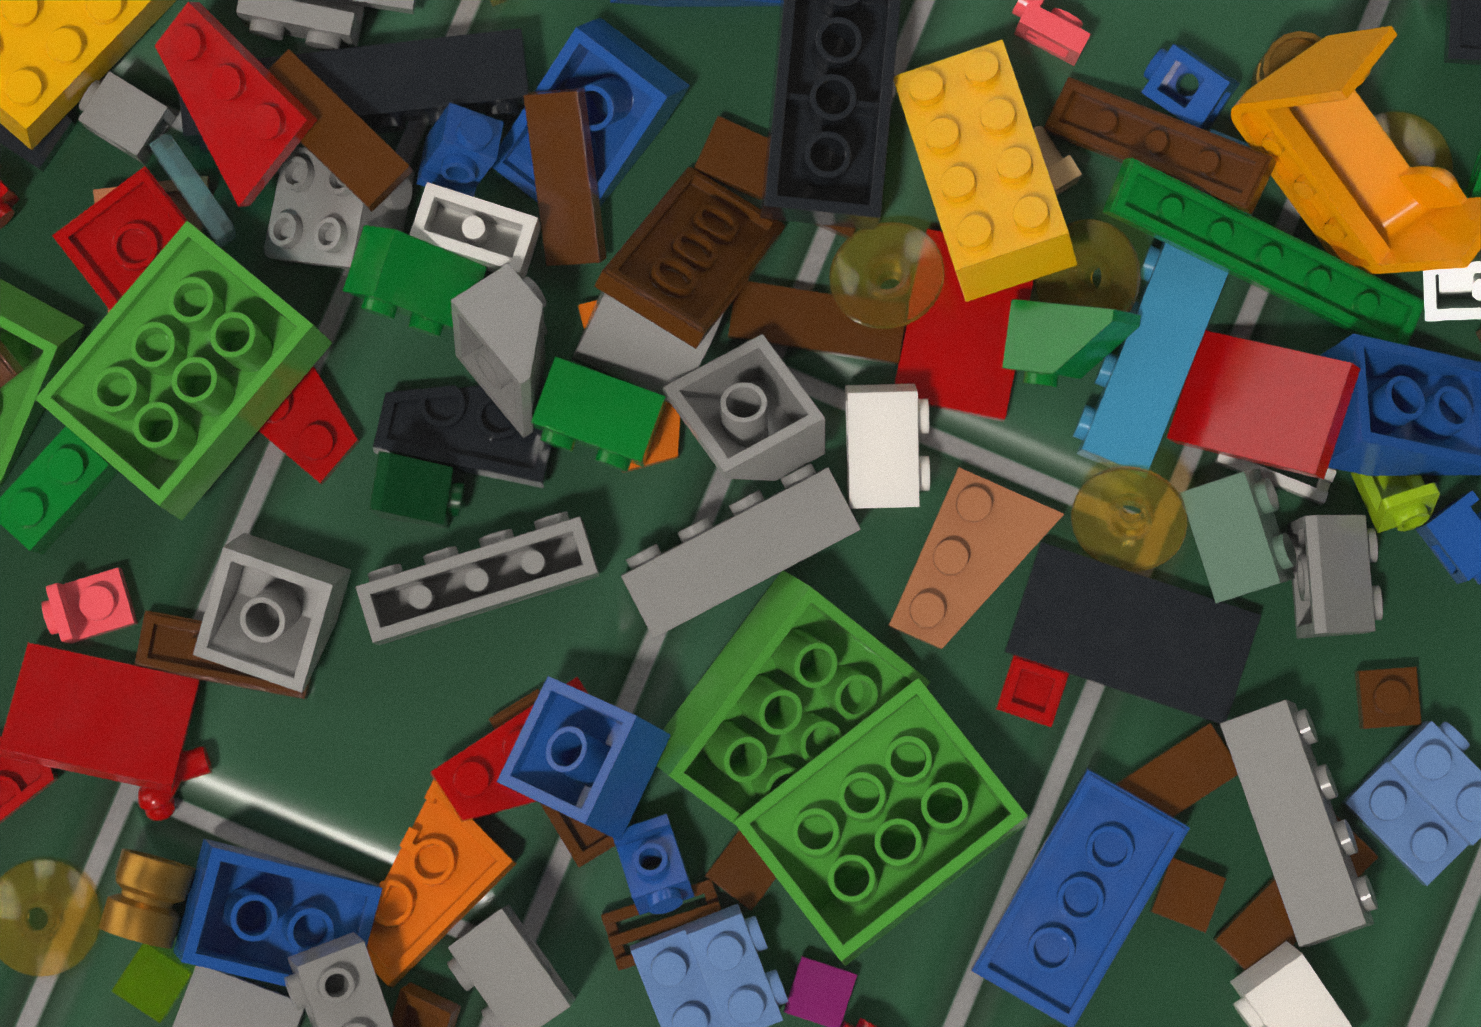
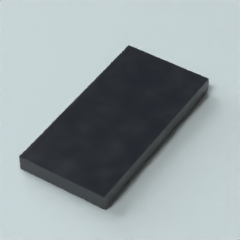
[1004,542,1261,724]

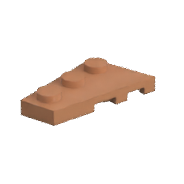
[888,467,1064,650]

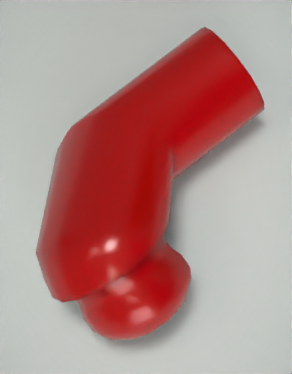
[138,746,212,821]

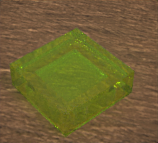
[111,944,193,1023]

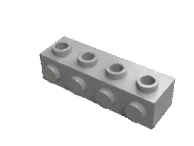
[621,463,861,638]
[356,512,600,645]
[1220,700,1378,947]
[284,932,394,1027]

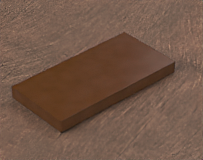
[594,166,786,349]

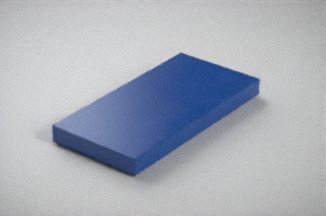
[971,768,1190,1027]

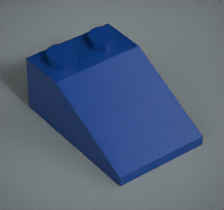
[492,17,690,207]
[1320,334,1481,476]
[173,839,382,986]

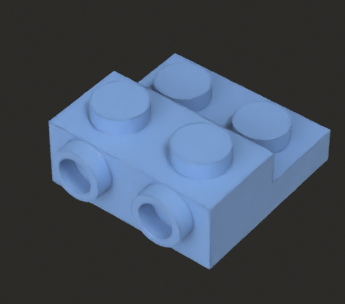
[1342,721,1481,886]
[630,904,789,1027]

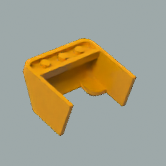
[1231,26,1481,274]

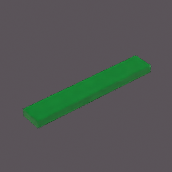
[1102,158,1424,346]

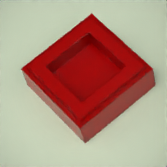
[995,655,1069,728]

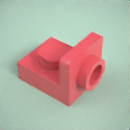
[1012,0,1091,66]
[41,567,138,644]

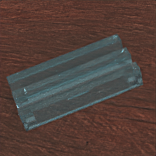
[149,133,236,248]

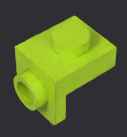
[1351,472,1440,533]

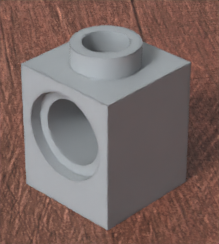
[78,71,176,166]

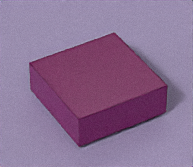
[783,955,857,1027]

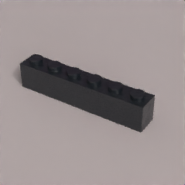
[179,28,530,153]

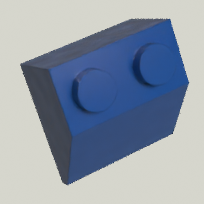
[497,676,671,841]

